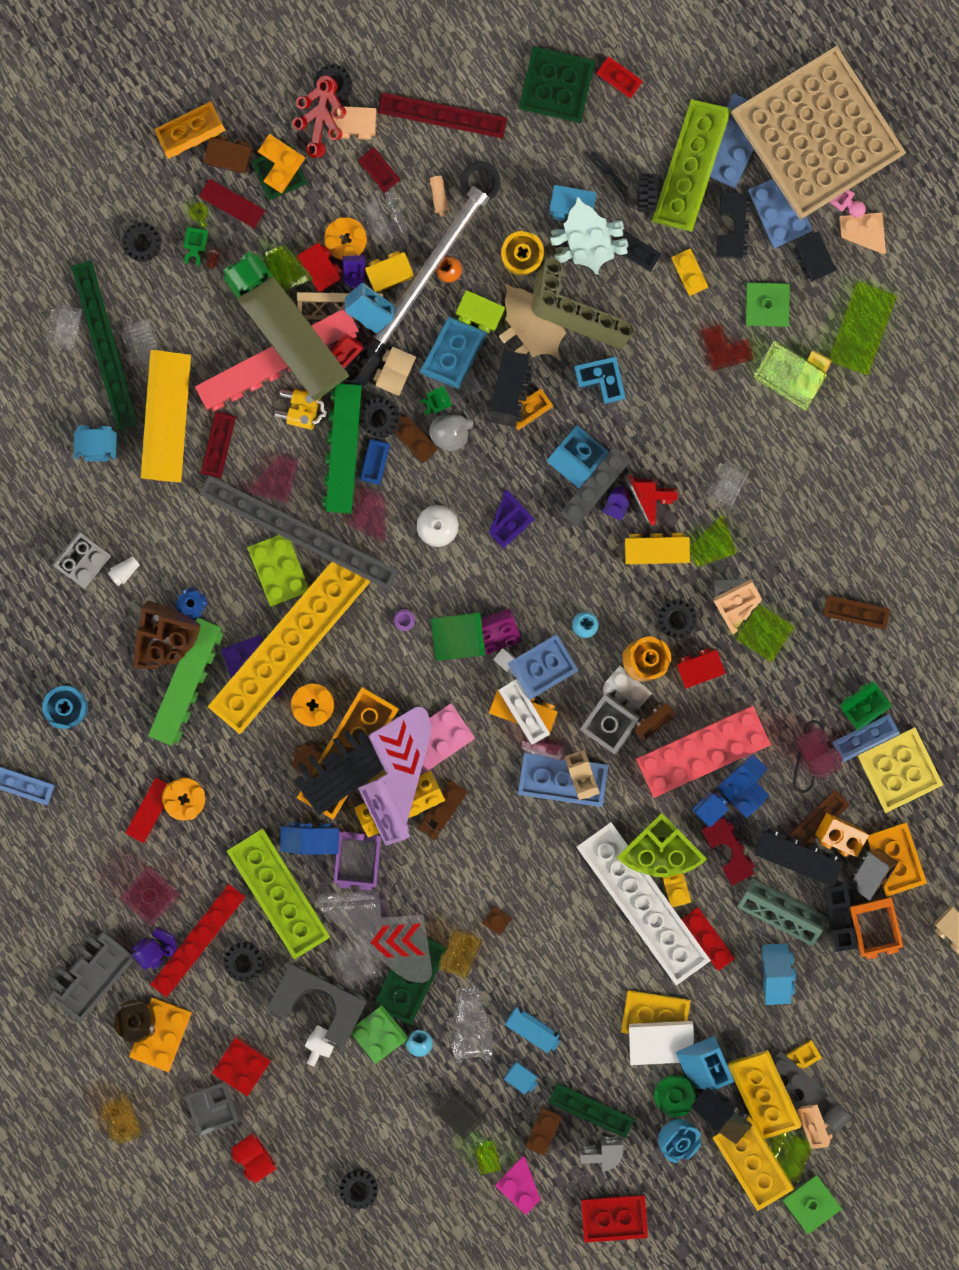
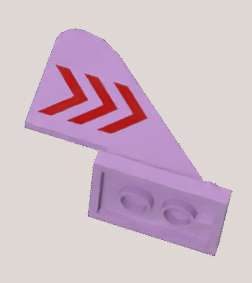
[358,707,431,846]

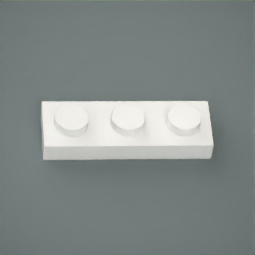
[498,679,550,745]

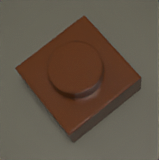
[482,906,512,936]

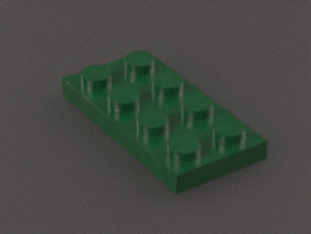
[373,932,448,1025]

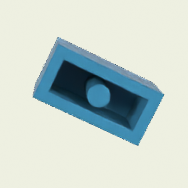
[345,283,394,333]

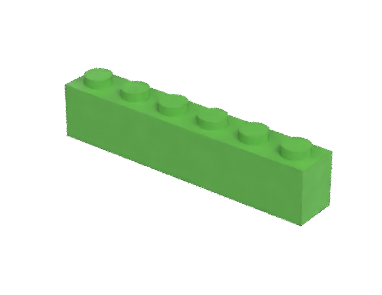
[148,618,224,746]

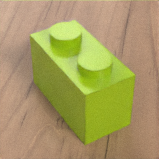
[456,290,505,334]

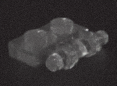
[359,190,408,244]

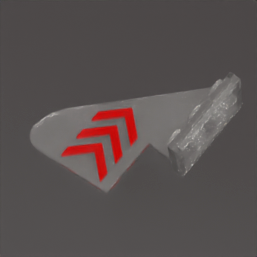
[314,889,432,983]

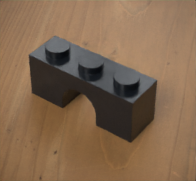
[716,192,751,260]
[823,883,857,952]

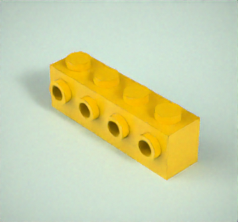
[354,771,445,838]

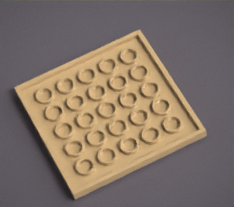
[730,46,906,220]

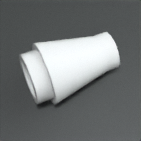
[107,556,140,586]

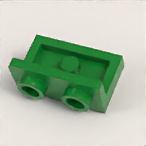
[840,681,892,731]

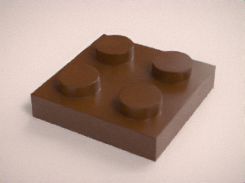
[634,703,675,742]

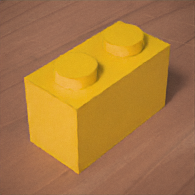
[365,251,415,293]

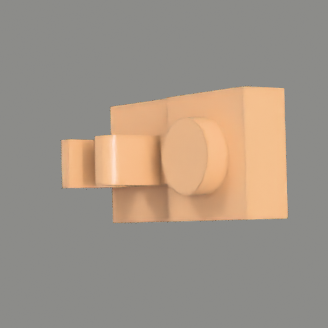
[797,1104,833,1149]

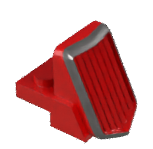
[625,475,679,525]

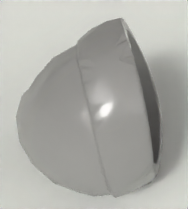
[429,414,473,451]

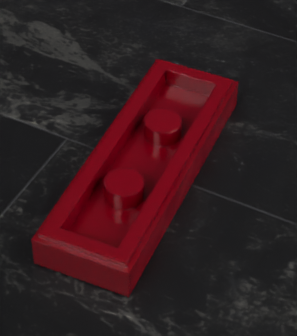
[199,179,265,229]
[200,411,236,479]

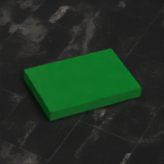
[431,613,485,661]

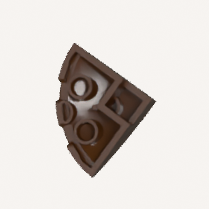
[133,601,201,669]

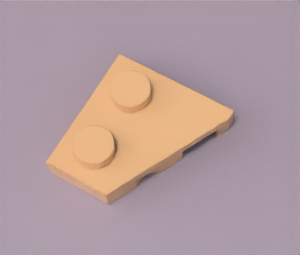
[839,212,886,254]
[713,579,762,634]

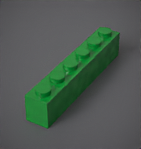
[322,384,362,514]

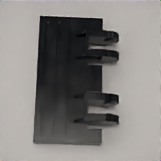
[294,730,384,815]

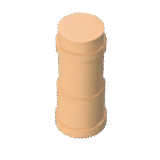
[430,176,450,217]

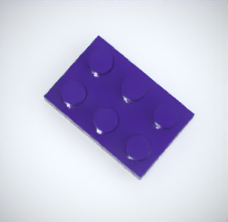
[221,635,283,699]

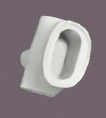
[305,1025,334,1067]

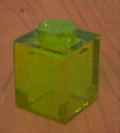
[475,1140,501,1175]

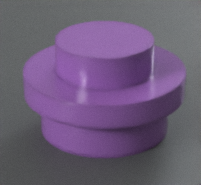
[394,610,415,631]

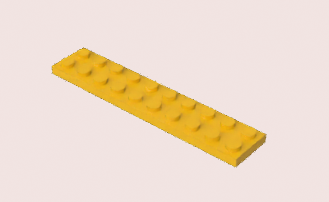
[208,544,370,734]

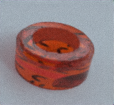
[206,247,220,269]

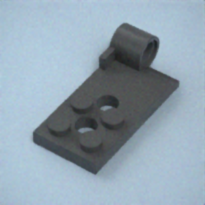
[772,1050,852,1132]

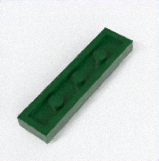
[548,1083,635,1139]

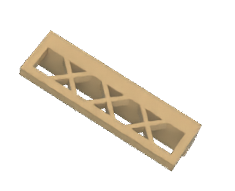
[297,292,383,320]

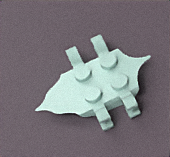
[550,197,628,275]

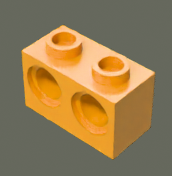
[815,813,869,857]

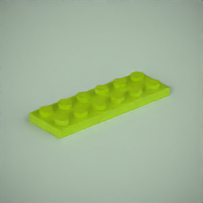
[652,99,731,232]
[227,829,331,960]

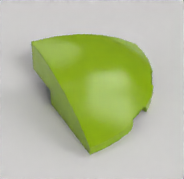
[616,813,707,877]

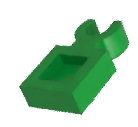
[184,227,209,266]
[420,386,452,415]

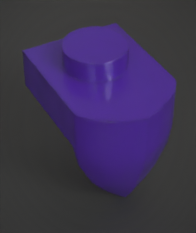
[343,255,365,289]
[602,485,631,521]

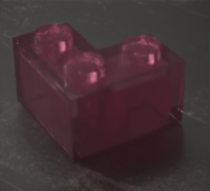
[793,727,843,780]

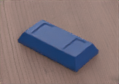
[359,439,390,485]

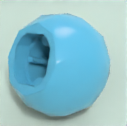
[572,611,599,638]
[406,1030,433,1057]

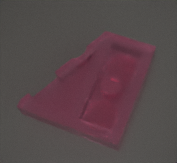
[248,456,298,503]
[347,487,385,543]
[521,736,565,761]

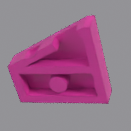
[495,1156,541,1215]

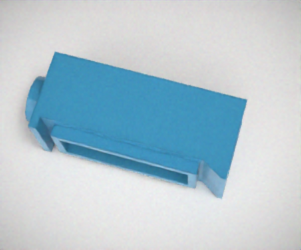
[505,1006,561,1053]

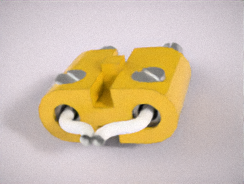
[275,388,327,430]

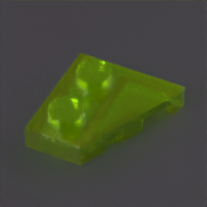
[265,245,313,291]
[690,515,737,568]

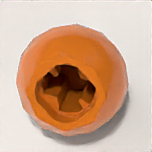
[435,256,462,283]

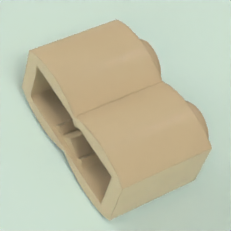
[374,347,416,396]

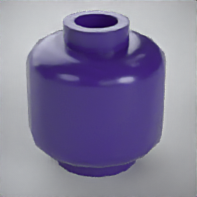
[132,938,164,970]

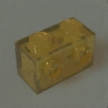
[100,1094,143,1145]

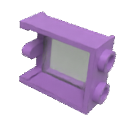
[334,831,381,890]

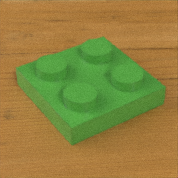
[351,1005,408,1064]

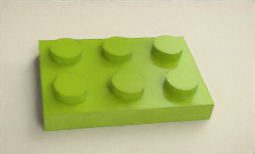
[247,535,309,607]

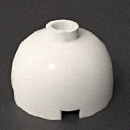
[416,505,459,547]

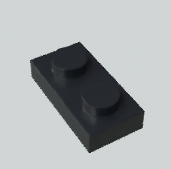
[621,231,662,272]

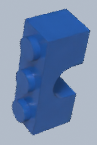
[692,791,729,827]

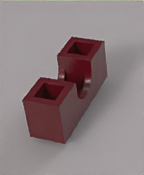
[700,816,755,886]

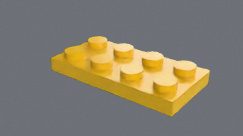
[728,1050,802,1139]
[713,1115,795,1211]

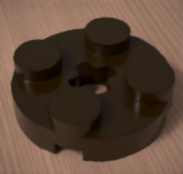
[114,1000,156,1043]

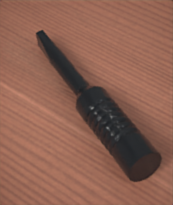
[589,151,628,190]

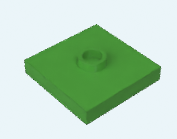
[746,283,790,327]
[782,1174,842,1234]

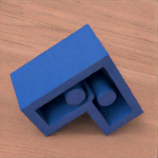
[717,754,769,818]
[280,822,339,855]

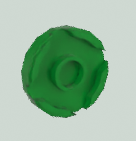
[654,1074,697,1117]

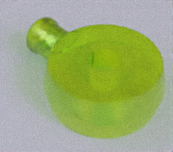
[189,202,209,229]

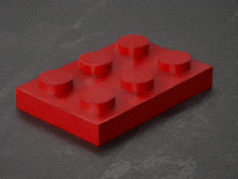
[581,1194,648,1243]

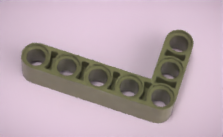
[531,258,635,348]

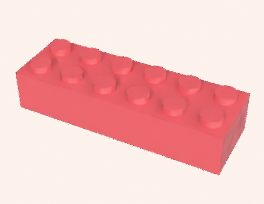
[635,705,771,798]

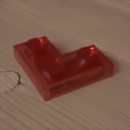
[701,324,754,371]

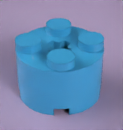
[73,426,117,461]
[42,685,88,729]

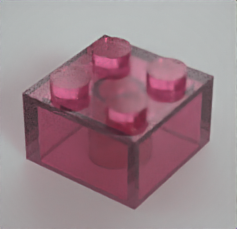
[120,865,182,926]

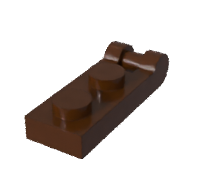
[417,780,468,841]

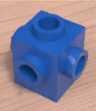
[175,587,208,619]

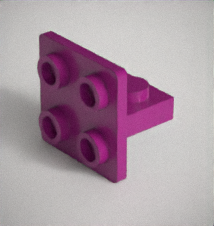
[481,608,522,656]

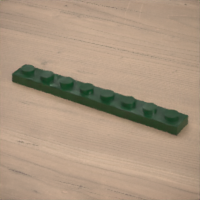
[71,260,139,431]

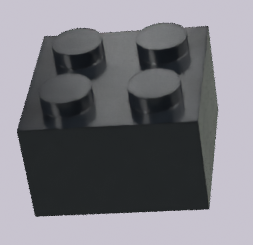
[691,1087,752,1144]

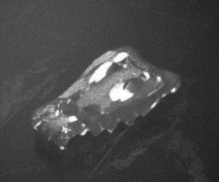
[451,986,493,1066]

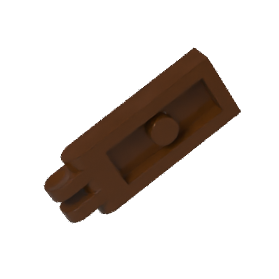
[387,414,438,464]

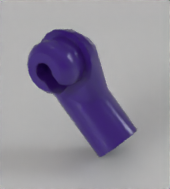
[152,927,177,957]

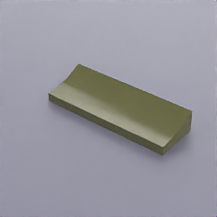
[236,276,349,402]

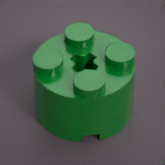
[223,252,273,298]

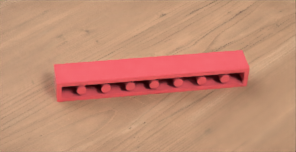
[195,308,359,412]

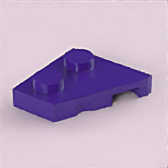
[489,490,535,549]

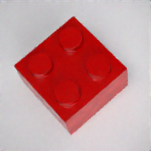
[212,1035,272,1097]

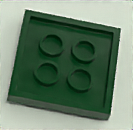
[518,46,595,124]

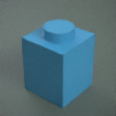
[504,1060,538,1094]

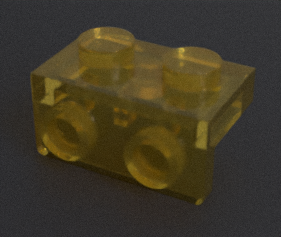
[439,930,482,979]

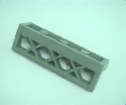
[737,878,828,946]

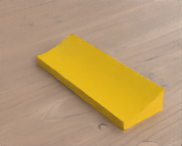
[141,350,191,483]

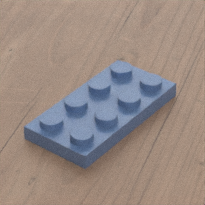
[710,93,754,189]
[518,752,609,807]

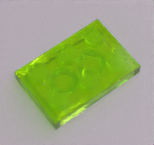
[753,340,829,411]

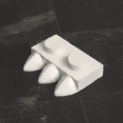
[603,666,652,712]

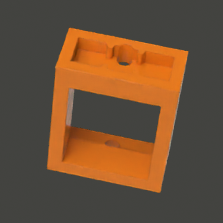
[849,896,903,960]

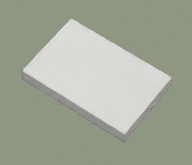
[629,1021,694,1065]

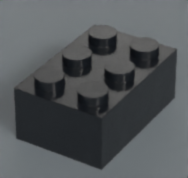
[490,350,533,427]

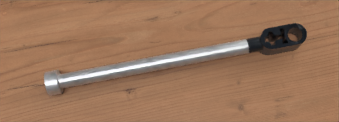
[344,186,490,387]

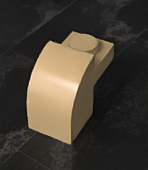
[564,750,600,800]

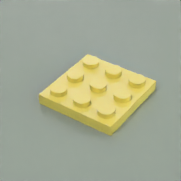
[857,727,943,813]

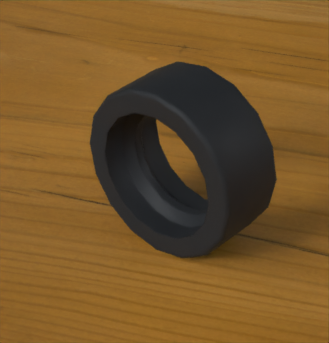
[460,161,501,201]

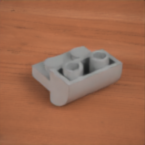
[52,531,111,589]
[579,1135,623,1171]

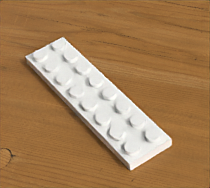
[576,822,711,985]

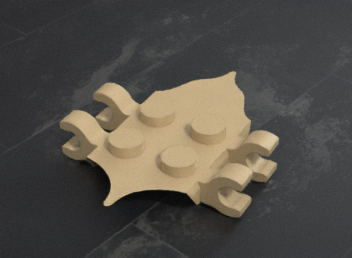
[499,284,567,361]

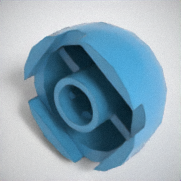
[658,1119,701,1163]

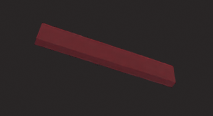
[378,92,507,139]

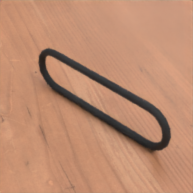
[793,720,825,793]

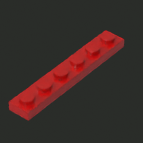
[150,884,246,998]

